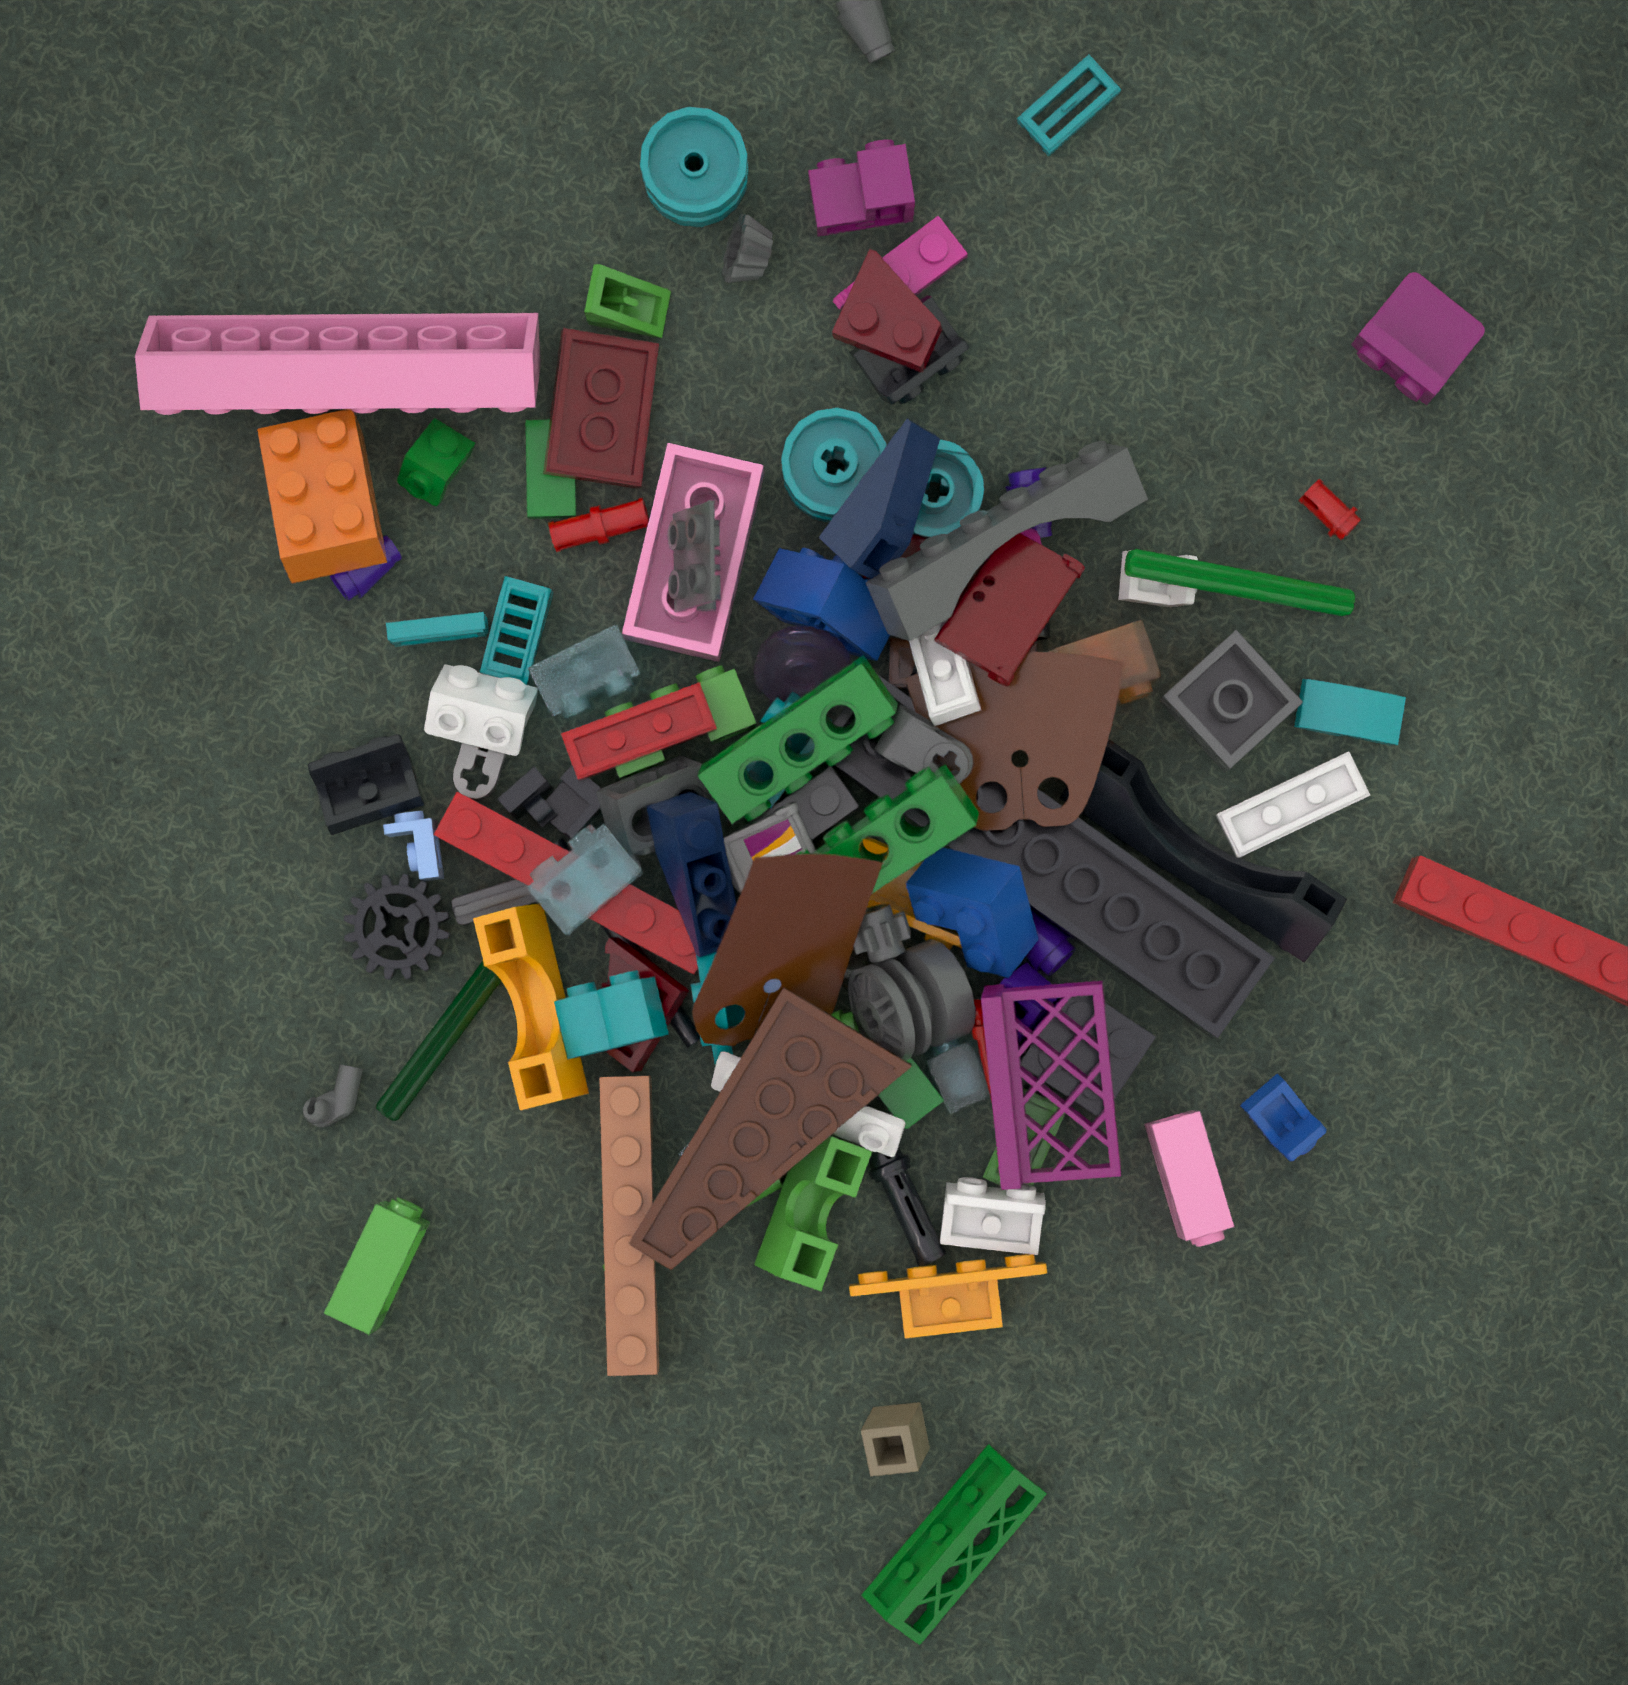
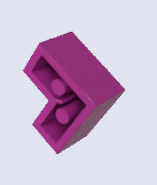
[808,140,915,237]

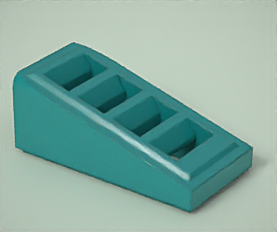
[480,576,554,685]

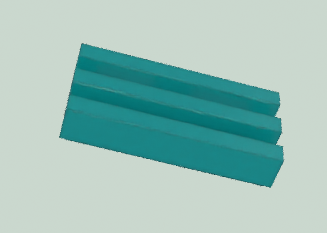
[1017,54,1121,156]
[386,612,489,647]

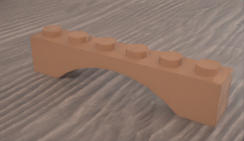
[599,1076,659,1376]

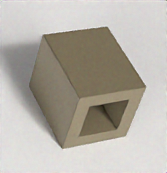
[861,1402,930,1476]

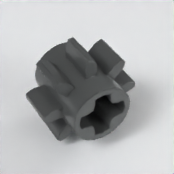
[853,903,911,963]

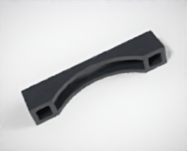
[1059,739,1347,962]

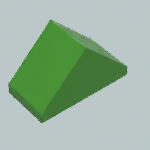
[584,264,671,338]

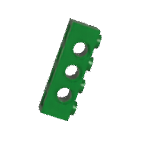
[697,655,897,824]
[796,764,979,894]

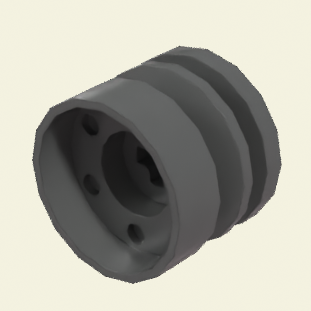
[848,939,975,1061]

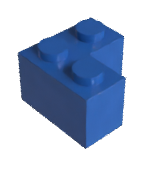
[753,548,890,661]
[906,847,1039,978]

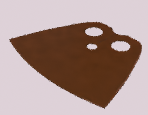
[905,652,1124,831]

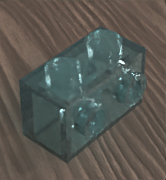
[528,624,641,719]
[527,824,644,936]

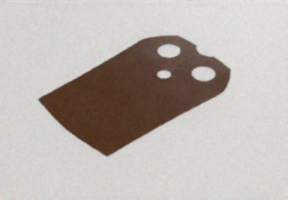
[692,854,883,1046]

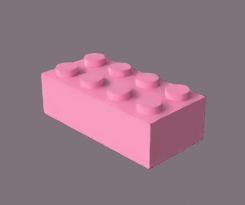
[622,443,764,662]

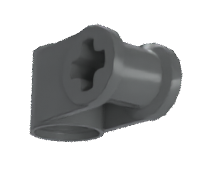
[875,705,973,783]

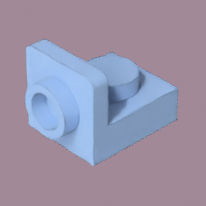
[383,811,444,881]

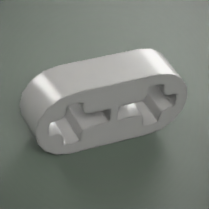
[453,743,507,800]

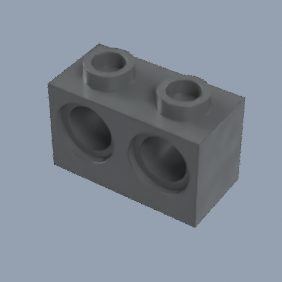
[596,755,713,855]

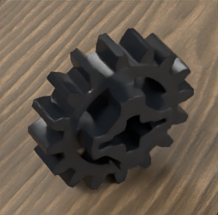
[343,874,451,980]

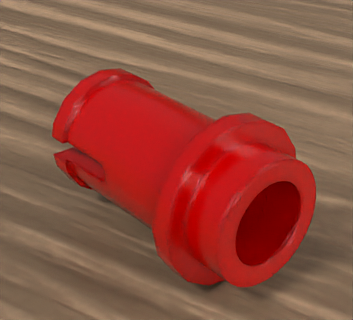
[1298,479,1361,541]

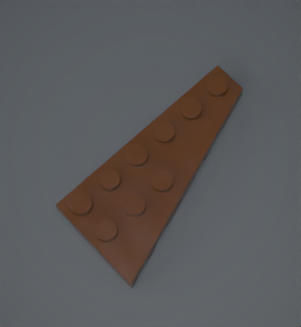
[629,987,913,1270]

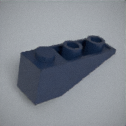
[819,418,940,579]
[647,792,736,957]

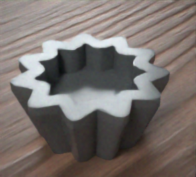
[722,213,773,283]

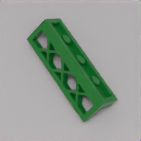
[861,1444,1047,1645]

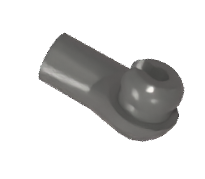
[303,1064,363,1127]

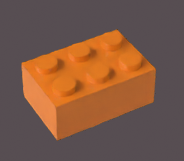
[257,409,387,583]

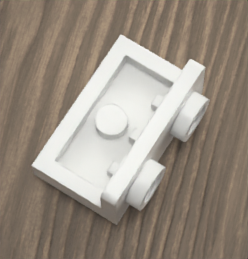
[424,664,539,756]
[940,1177,1046,1255]

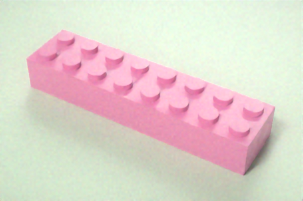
[135,313,540,415]

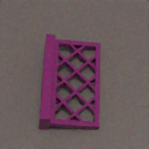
[981,981,1122,1190]

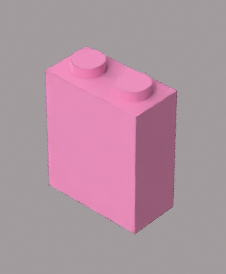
[1144,1110,1234,1247]

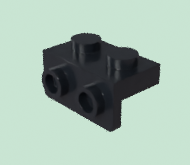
[849,295,970,405]
[307,734,424,835]

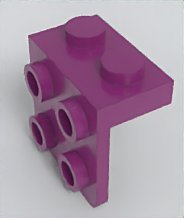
[1351,272,1485,406]

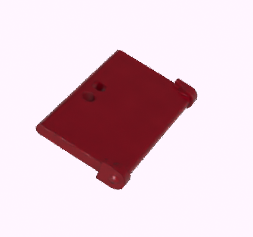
[934,533,1085,687]

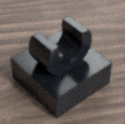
[498,767,557,827]

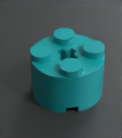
[913,440,984,538]

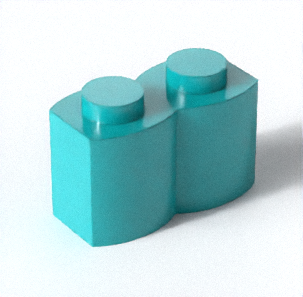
[554,970,669,1059]

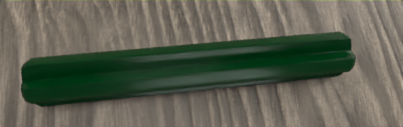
[376,961,501,1121]

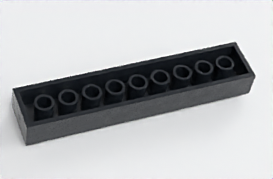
[824,674,1275,1039]

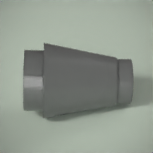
[835,0,896,64]

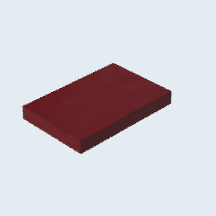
[543,328,659,489]

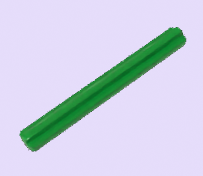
[1124,549,1355,616]

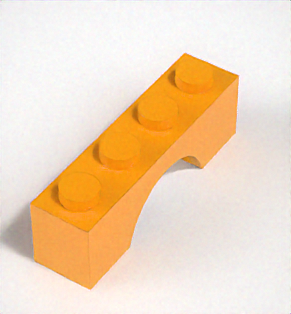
[473,903,589,1110]

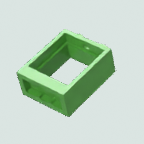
[324,1197,430,1335]

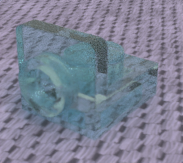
[925,1038,990,1114]

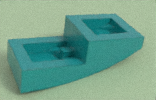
[1294,679,1406,745]

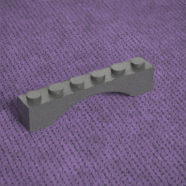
[865,441,1148,641]

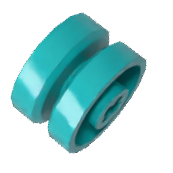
[640,107,749,227]
[781,408,887,523]

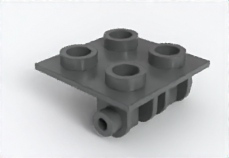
[667,501,721,612]

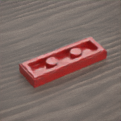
[561,682,717,781]

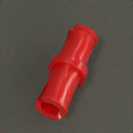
[548,497,649,553]

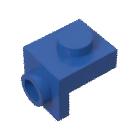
[1240,1074,1327,1162]

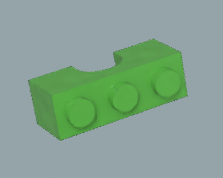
[605,665,757,780]
[754,1135,872,1291]

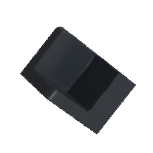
[546,765,601,843]

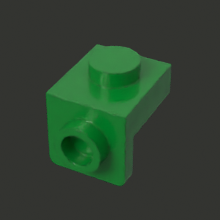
[397,418,475,507]

